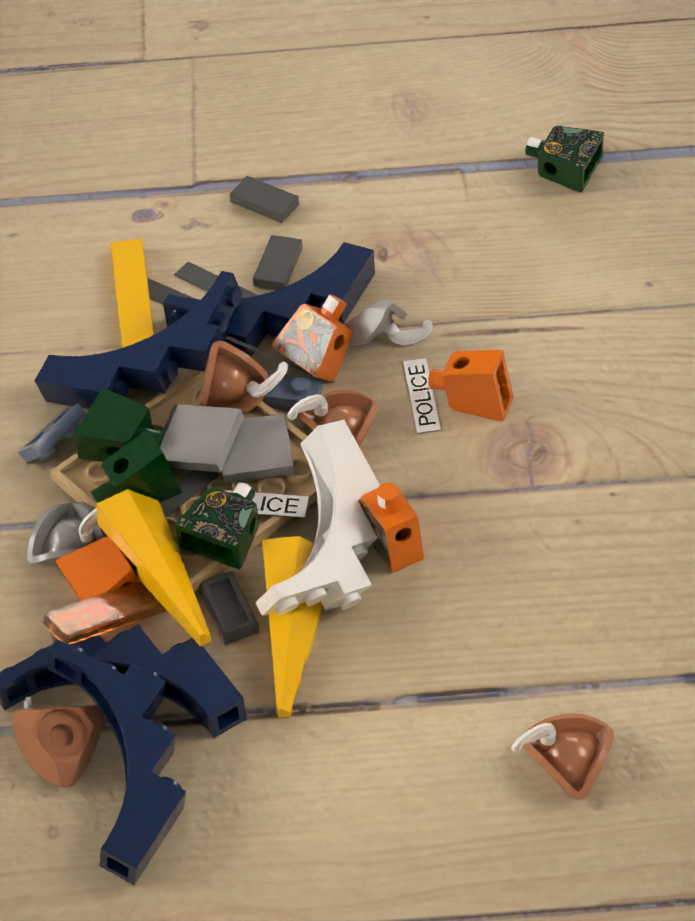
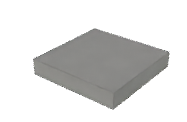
[160,404,244,473]
[222,413,295,484]

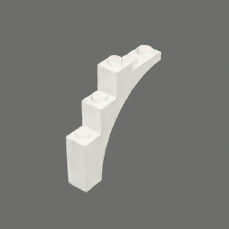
[255,420,380,616]

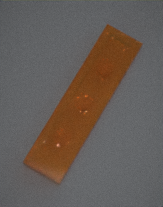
[43,581,167,644]

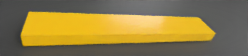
[110,238,154,348]

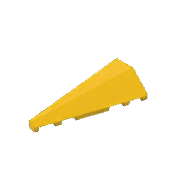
[96,489,211,647]
[262,536,323,718]

